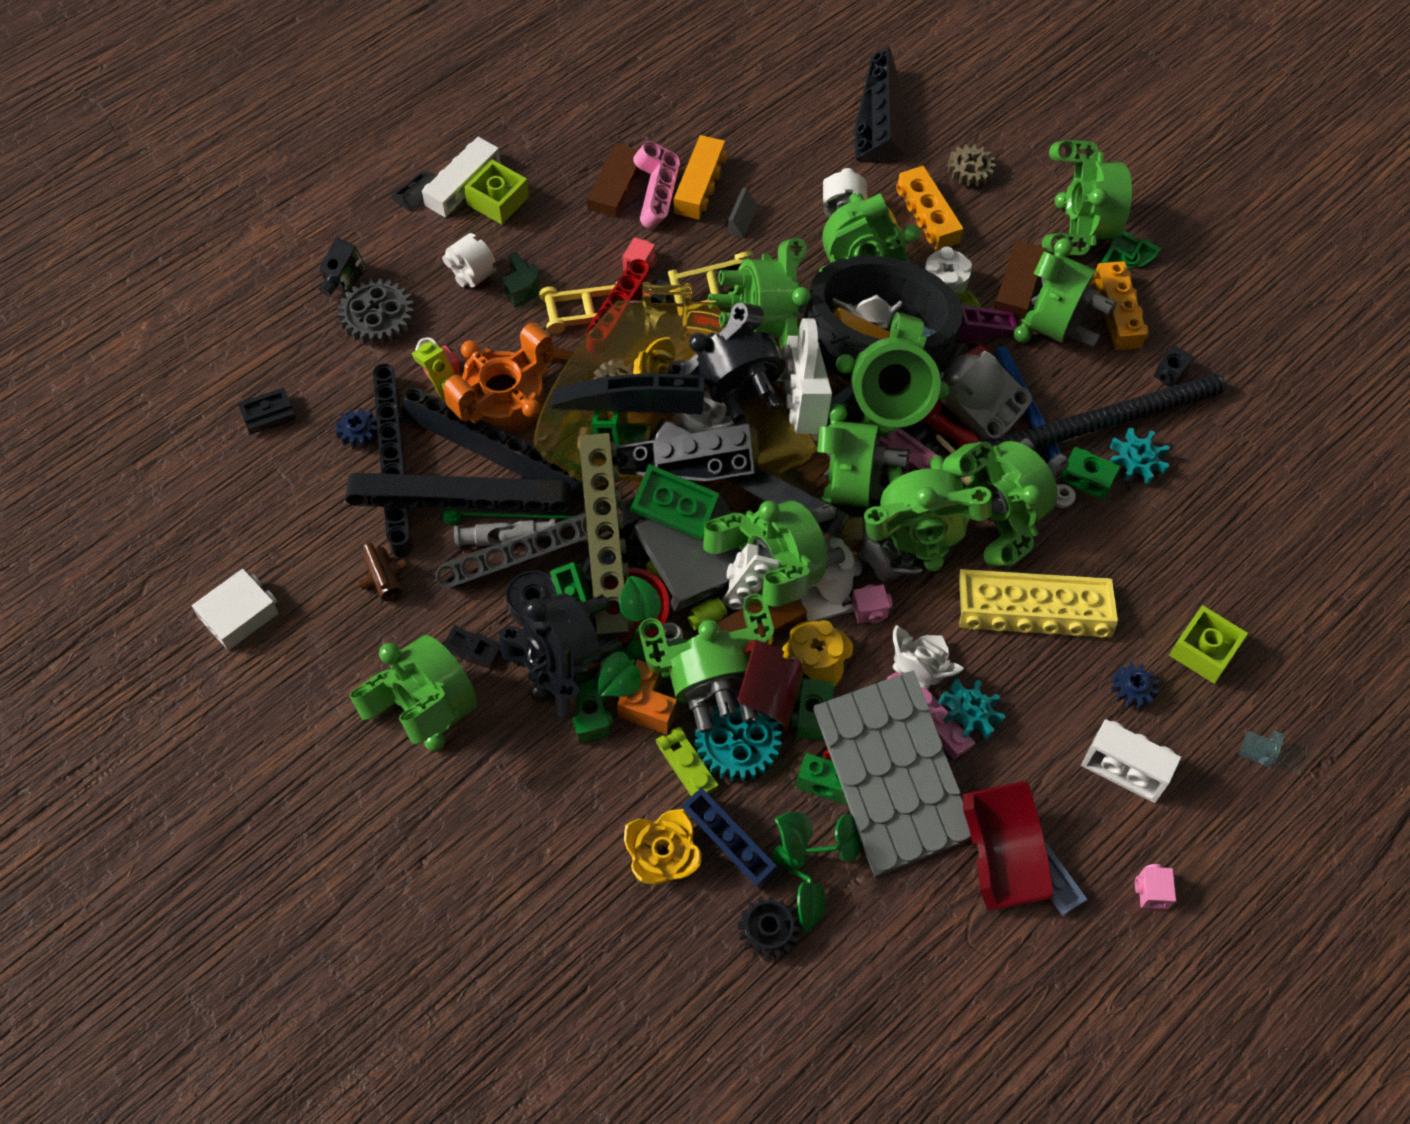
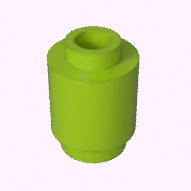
[688,597,727,630]

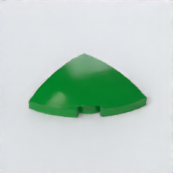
[1101,230,1161,270]

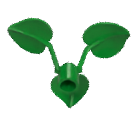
[598,576,688,697]
[772,812,862,932]

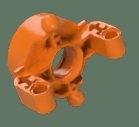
[443,322,554,434]

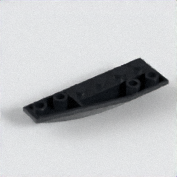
[855,47,906,163]
[552,373,704,415]
[612,423,760,482]

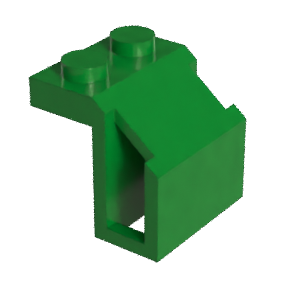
[591,411,654,446]

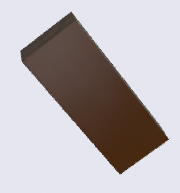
[587,143,641,218]
[994,240,1046,319]
[717,599,807,638]

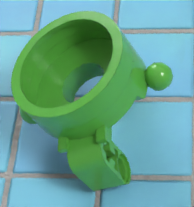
[1042,140,1132,255]
[836,312,950,438]
[349,635,477,752]

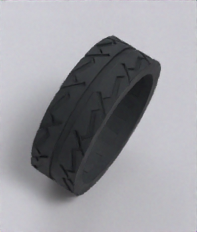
[804,255,963,390]

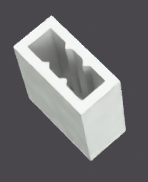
[192,569,279,651]

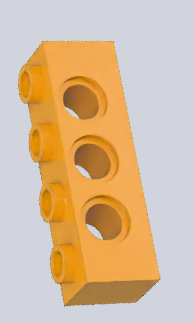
[896,166,963,251]

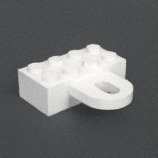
[780,318,832,434]

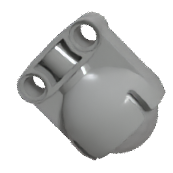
[940,350,1032,442]

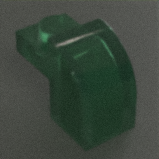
[502,251,539,308]

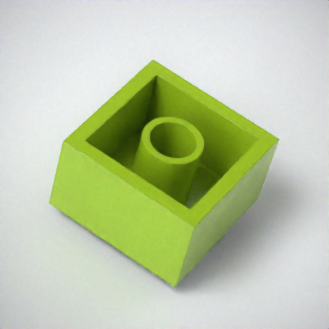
[464,159,529,225]
[1169,605,1248,684]

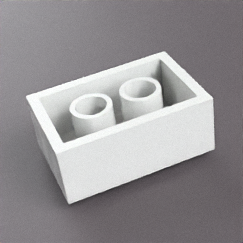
[1081,719,1181,803]

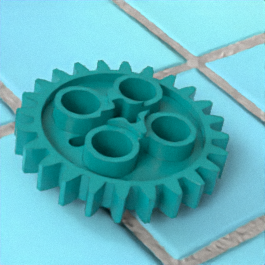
[695,698,782,782]

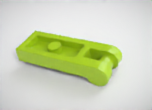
[656,726,718,796]

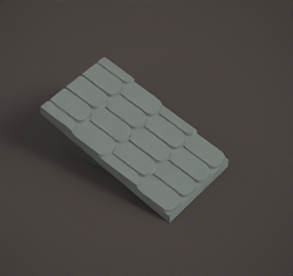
[814,670,972,878]

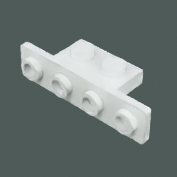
[721,544,779,610]

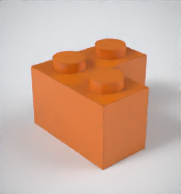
[617,659,677,735]

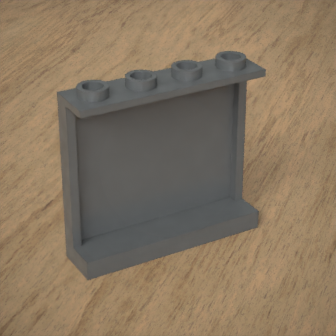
[629,493,742,612]

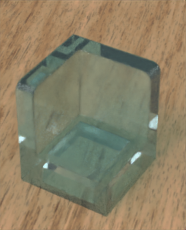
[1239,731,1285,767]

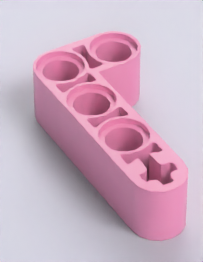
[633,141,680,230]

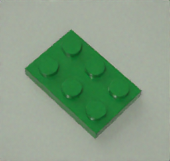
[630,464,719,541]

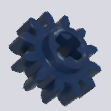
[335,408,378,449]
[1111,662,1159,710]

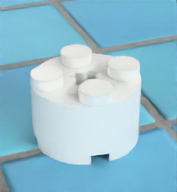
[823,168,868,218]
[442,233,497,287]
[925,247,972,299]

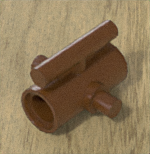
[358,543,409,602]

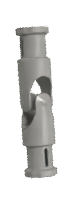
[454,519,555,549]

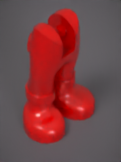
[920,400,982,448]

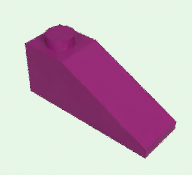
[957,305,1017,342]

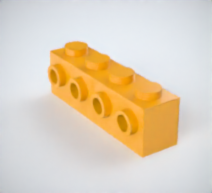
[674,135,728,220]
[1094,261,1149,350]

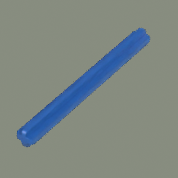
[995,346,1063,461]

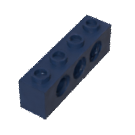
[681,787,780,892]

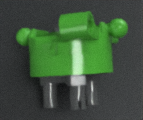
[1014,238,1118,347]
[817,403,910,509]

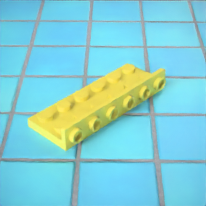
[959,569,1118,638]

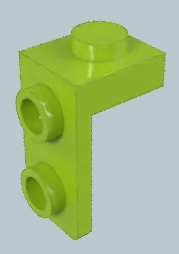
[411,341,455,399]

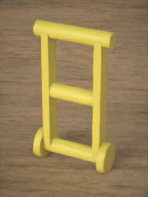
[668,251,753,317]
[539,282,634,335]

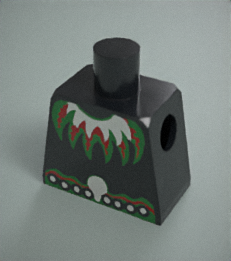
[319,237,367,297]

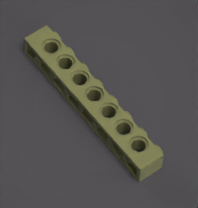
[579,433,634,640]

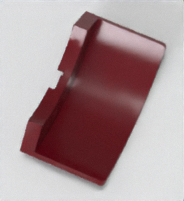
[738,639,805,734]
[963,781,1054,911]

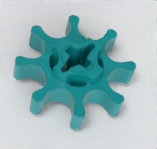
[1110,428,1169,485]
[938,679,1005,739]

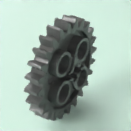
[338,278,415,345]

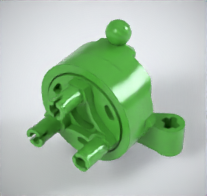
[819,193,920,272]
[708,238,811,353]
[864,456,992,571]

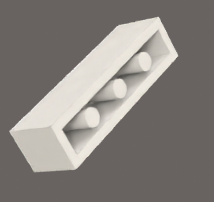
[422,137,501,217]

